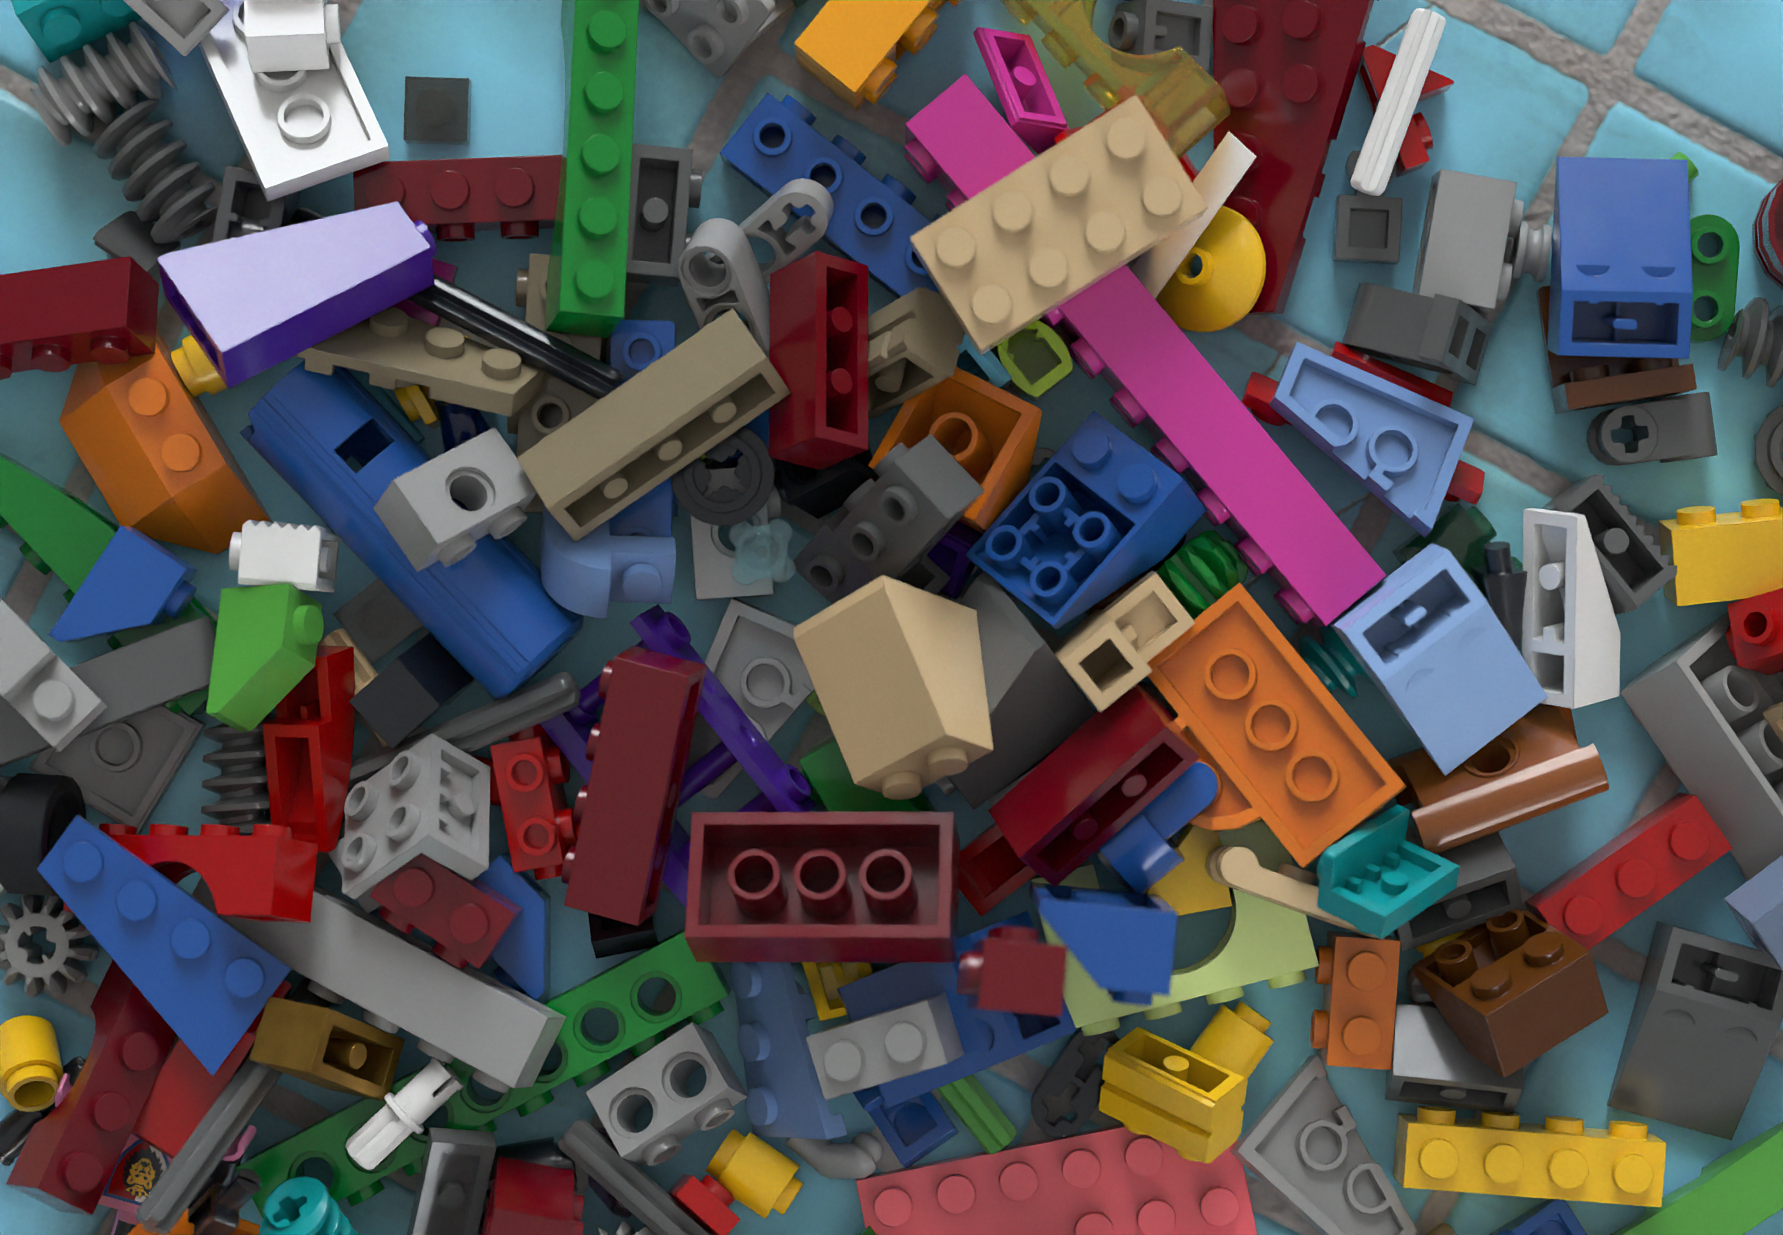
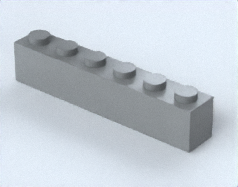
[192,876,567,1093]

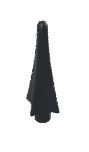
[1471,541,1528,652]

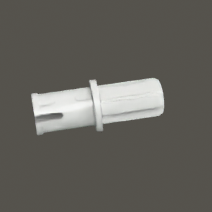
[345,1058,464,1170]

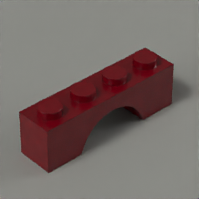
[6,960,177,1215]

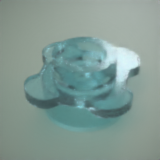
[729,519,796,585]

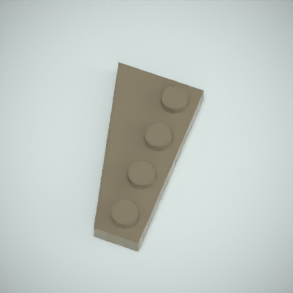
[294,307,544,416]

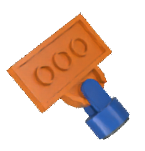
[1094,582,1407,895]

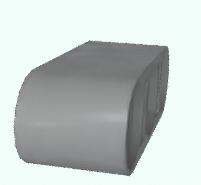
[677,218,770,386]

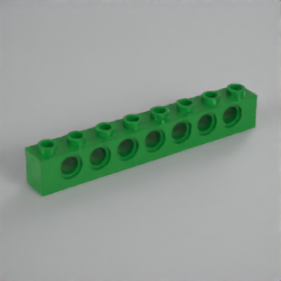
[236,929,731,1219]

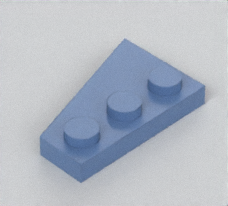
[1269,342,1474,538]

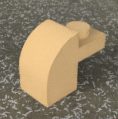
[1054,570,1196,712]

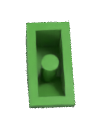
[206,584,324,732]

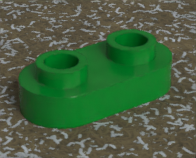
[1690,214,1740,344]

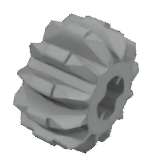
[0,894,100,997]

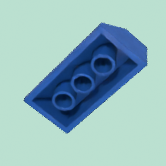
[1029,882,1178,1005]

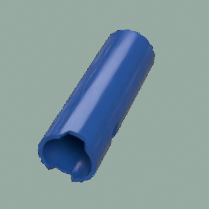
[239,360,584,701]

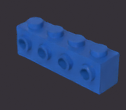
[720,92,942,299]

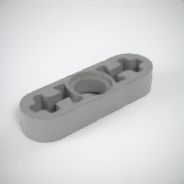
[684,179,834,312]

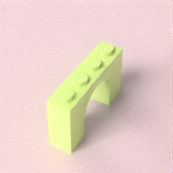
[1030,819,1319,1036]

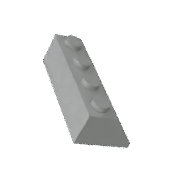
[1620,613,1783,881]

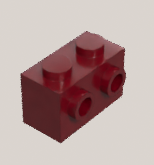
[369,853,523,970]

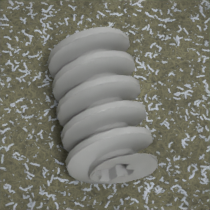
[30,20,178,148]

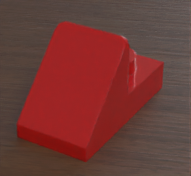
[1357,45,1454,177]

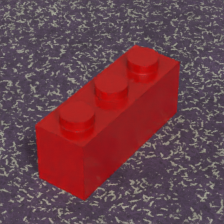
[1524,792,1733,950]

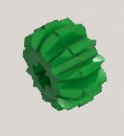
[1155,530,1249,620]

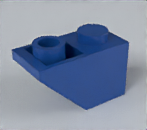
[477,852,551,1001]

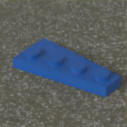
[37,815,293,1076]

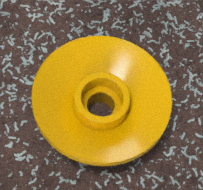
[1155,206,1266,333]

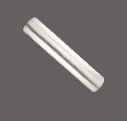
[1350,8,1446,196]

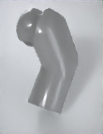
[785,1132,884,1179]

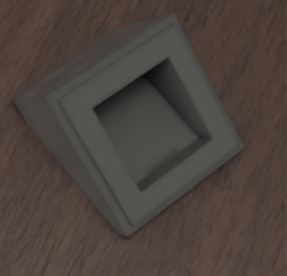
[93,211,181,282]

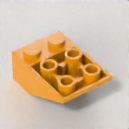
[794,0,962,111]

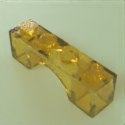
[1001,0,1231,160]

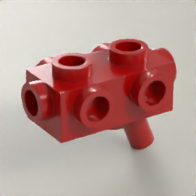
[469,723,581,880]

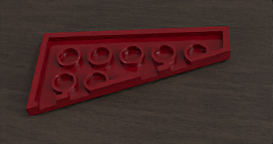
[1213,0,1379,315]

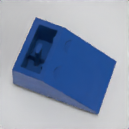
[1547,156,1693,359]
[965,410,1207,630]
[837,910,1077,1109]

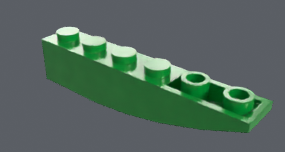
[0,453,217,716]

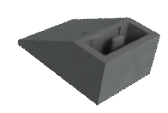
[1607,921,1783,1141]

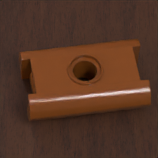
[1386,703,1609,855]

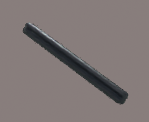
[288,207,625,400]

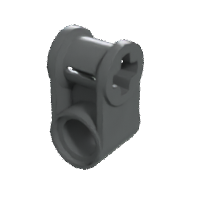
[1586,392,1718,466]

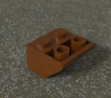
[1412,909,1609,1078]

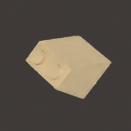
[793,575,993,800]

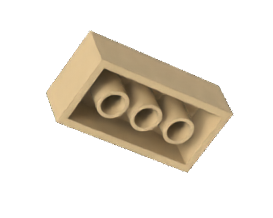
[910,95,1208,356]

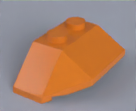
[59,327,273,554]

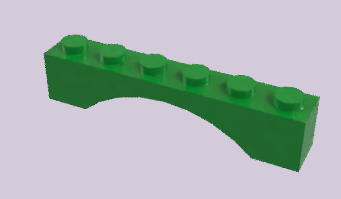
[544,0,639,338]

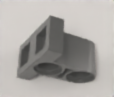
[1342,283,1493,385]

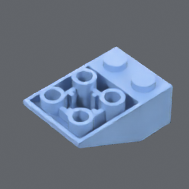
[1329,543,1548,776]

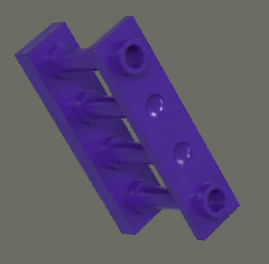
[540,604,817,909]

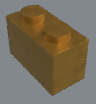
[249,996,405,1102]

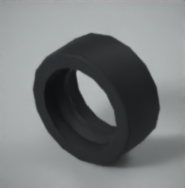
[0,773,86,896]

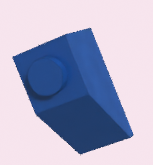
[49,526,198,642]

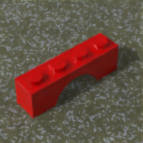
[63,823,318,923]

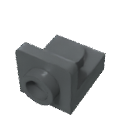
[1108,0,1213,74]

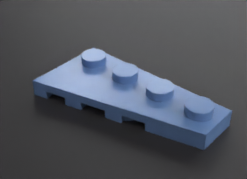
[730,962,848,1140]

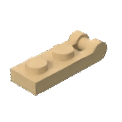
[1205,845,1384,939]

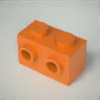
[1310,930,1400,1070]

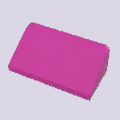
[973,27,1069,155]

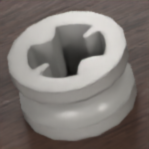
[1510,221,1552,282]

